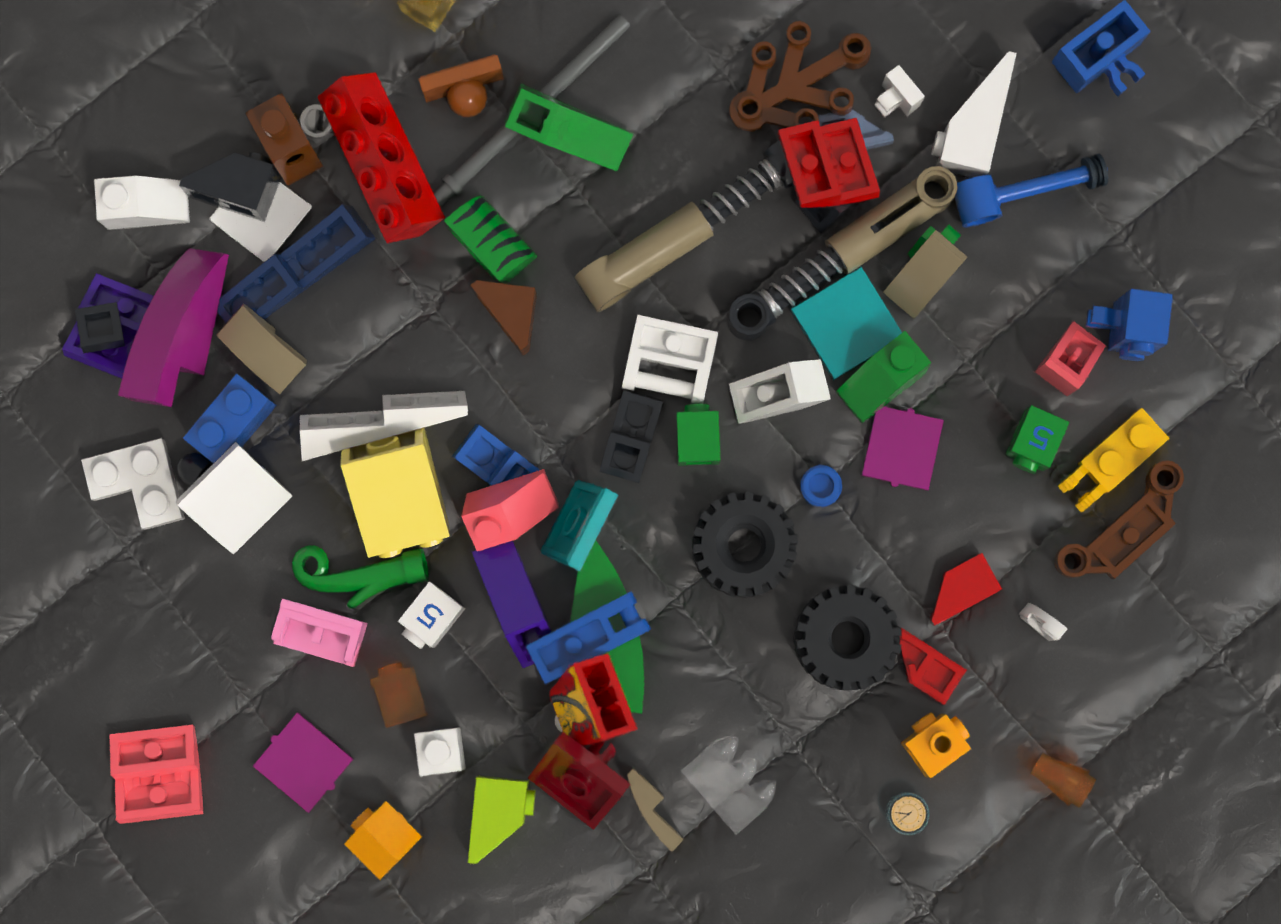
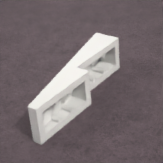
[300,391,468,461]

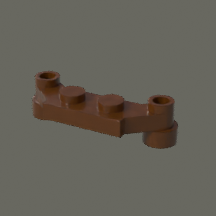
[1054,460,1184,579]

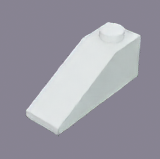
[932,51,1017,178]

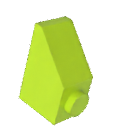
[468,776,536,864]

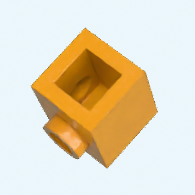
[901,712,971,779]
[344,801,422,880]

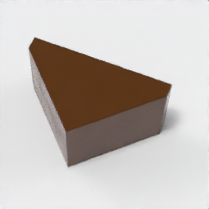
[470,280,537,356]

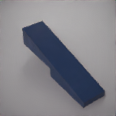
[217,204,376,323]

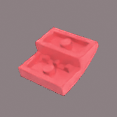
[109,724,203,824]

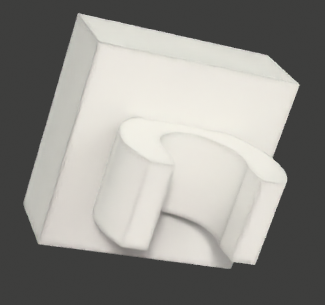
[874,65,925,118]

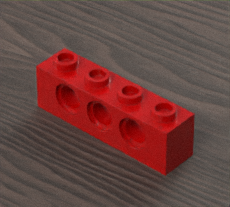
[317,72,445,243]

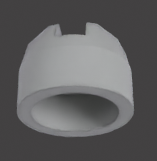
[300,104,333,137]

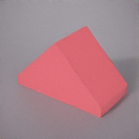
[1034,321,1106,396]

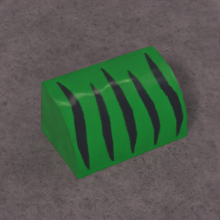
[444,195,538,284]

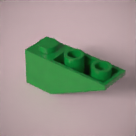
[504,83,633,171]

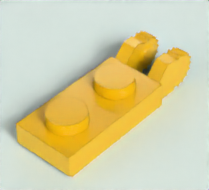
[1058,408,1170,512]

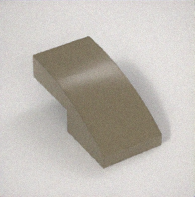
[883,230,967,319]
[217,303,307,394]
[627,767,683,852]

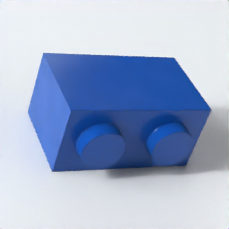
[183,374,277,463]

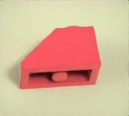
[461,469,559,552]

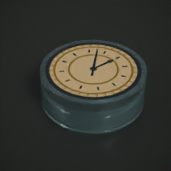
[886,792,930,835]

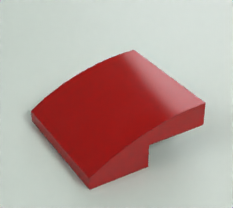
[778,117,880,208]

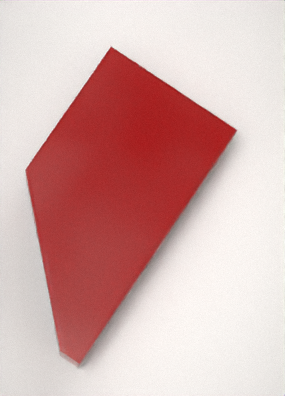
[930,553,1002,626]
[899,628,967,705]

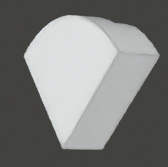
[1019,603,1068,641]

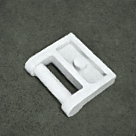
[622,315,718,404]

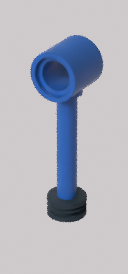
[954,154,1108,227]

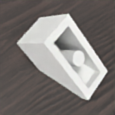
[94,176,190,230]
[729,359,831,424]

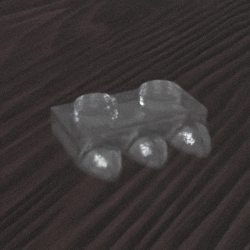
[681,736,776,835]

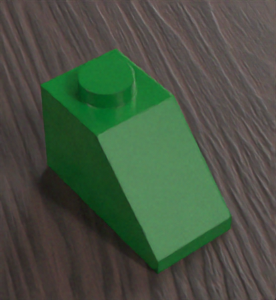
[836,331,932,424]

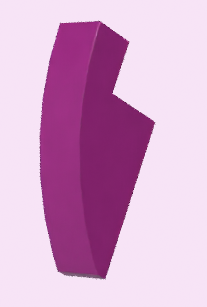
[118,249,229,407]

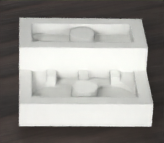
[175,442,293,554]

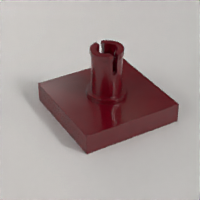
[528,731,631,830]

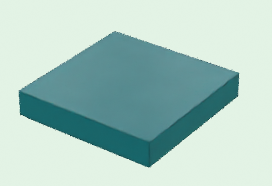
[791,267,902,381]
[540,480,618,571]

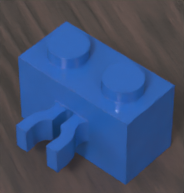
[1052,0,1151,97]
[1086,289,1173,361]

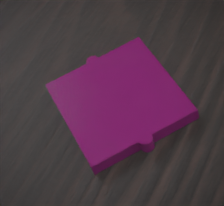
[861,407,944,491]
[253,712,354,813]

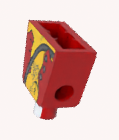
[550,653,637,746]

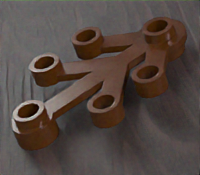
[730,21,871,131]

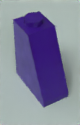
[472,541,552,668]

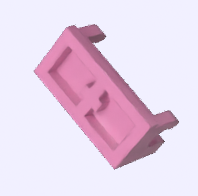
[271,599,368,667]

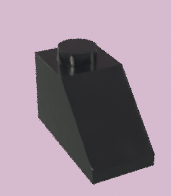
[179,152,281,222]

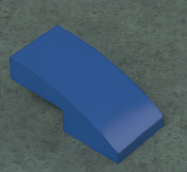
[452,423,540,486]

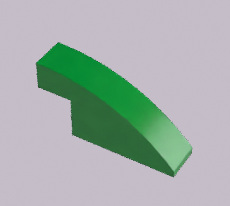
[570,540,644,714]

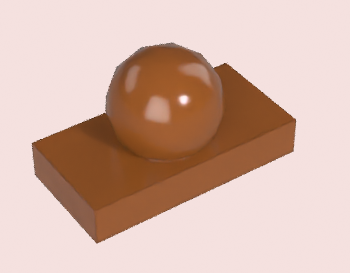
[418,54,504,117]

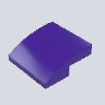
[62,273,154,378]

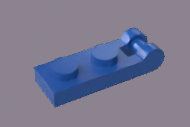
[526,592,651,684]

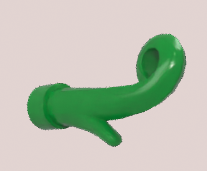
[292,545,429,609]

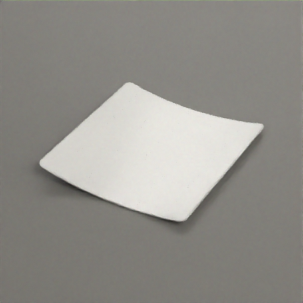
[210,182,312,262]

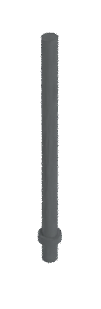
[433,15,631,208]

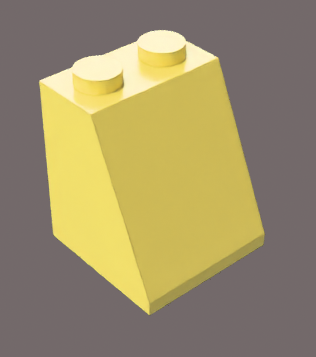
[341,427,450,558]

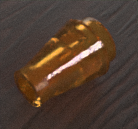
[1030,753,1097,808]

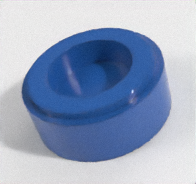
[800,465,842,507]

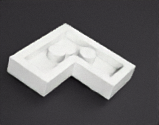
[81,438,185,530]

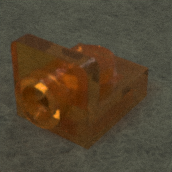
[370,662,428,728]

